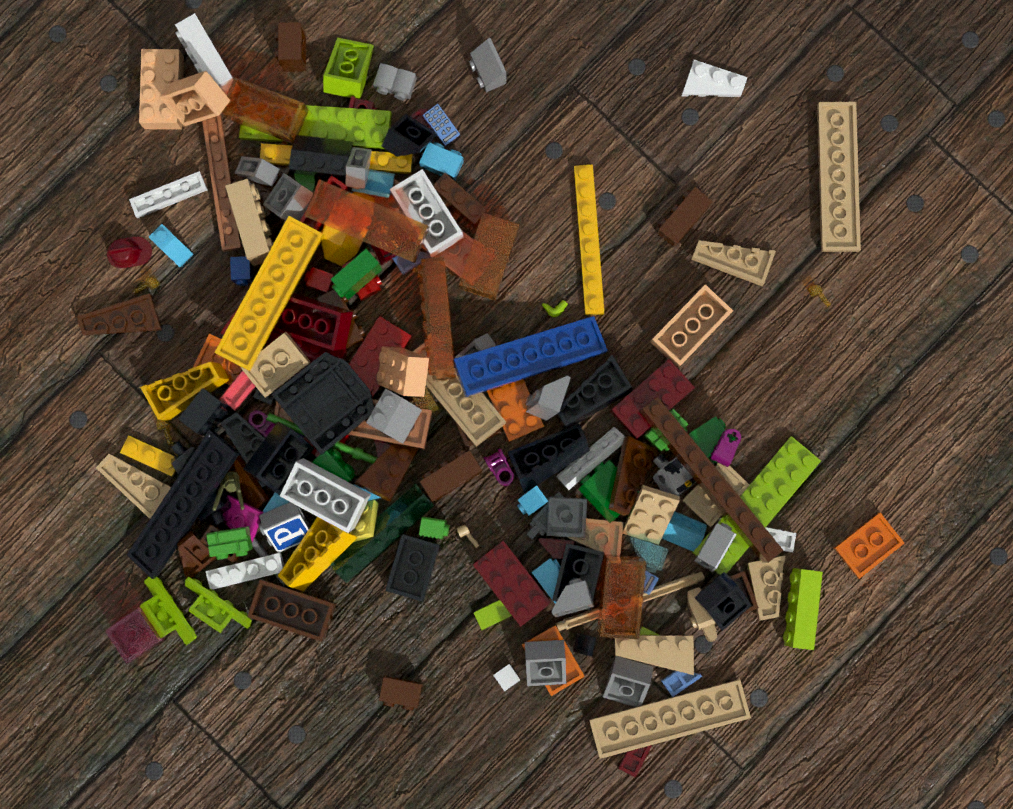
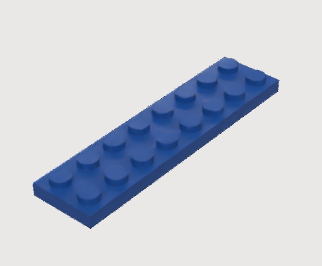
[452,316,607,397]

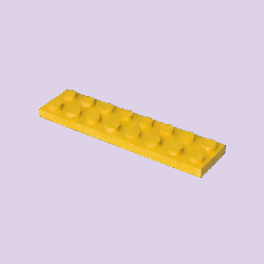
[214,216,324,371]

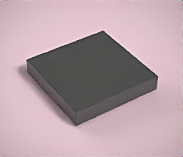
[546,497,587,538]

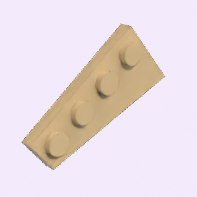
[691,240,776,286]
[96,454,171,519]
[615,635,694,675]

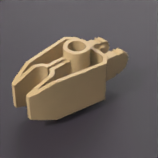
[687,587,718,642]

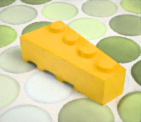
[140,362,229,421]
[278,517,358,592]

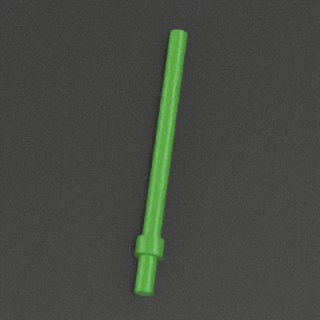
[266,413,377,464]

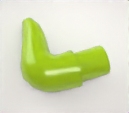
[542,300,568,318]

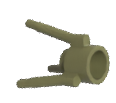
[212,472,244,511]

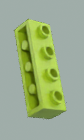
[783,568,823,650]

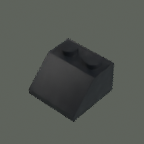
[382,114,437,157]
[694,572,752,631]

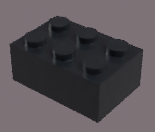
[178,388,232,436]
[385,534,441,602]

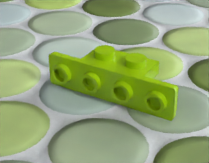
[140,577,197,645]
[185,577,252,633]

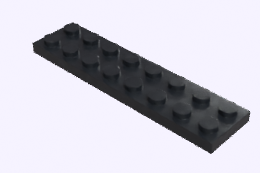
[127,430,240,579]

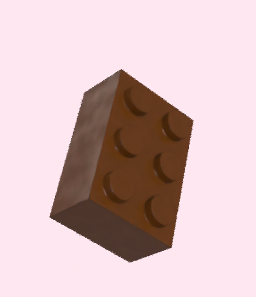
[420,450,483,502]

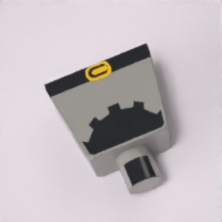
[653,454,696,496]

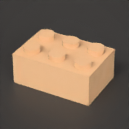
[159,71,231,126]
[377,346,429,397]

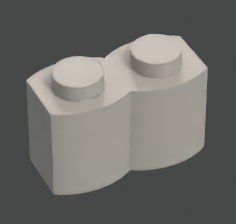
[373,63,417,100]

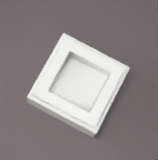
[493,664,520,691]

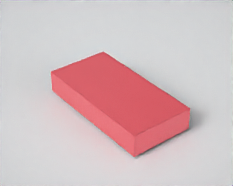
[220,370,256,411]

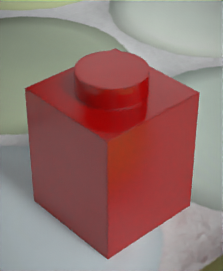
[304,267,334,294]

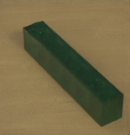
[331,484,434,583]

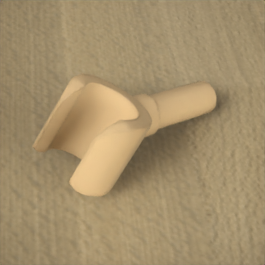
[457,525,479,548]

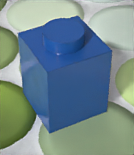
[230,256,253,286]

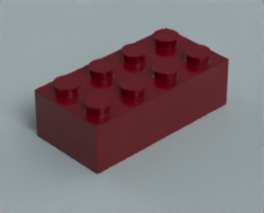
[272,293,353,351]
[610,359,695,439]
[473,541,551,627]

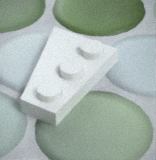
[682,60,747,97]

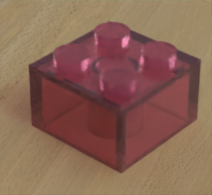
[105,608,165,664]

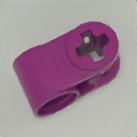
[249,411,276,437]
[710,429,741,467]
[483,448,514,486]

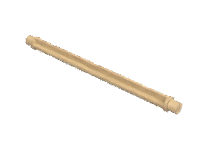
[556,572,705,631]

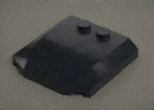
[272,352,374,455]

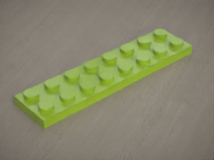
[239,101,392,150]
[693,436,821,576]

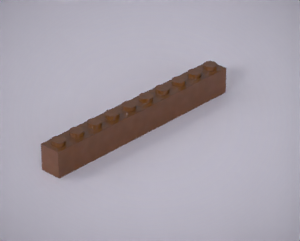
[639,397,783,563]

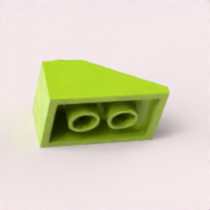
[323,37,374,99]

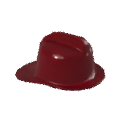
[107,237,152,268]

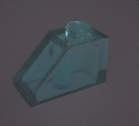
[629,537,668,573]

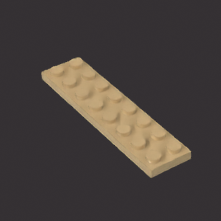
[817,102,861,252]
[589,679,751,759]

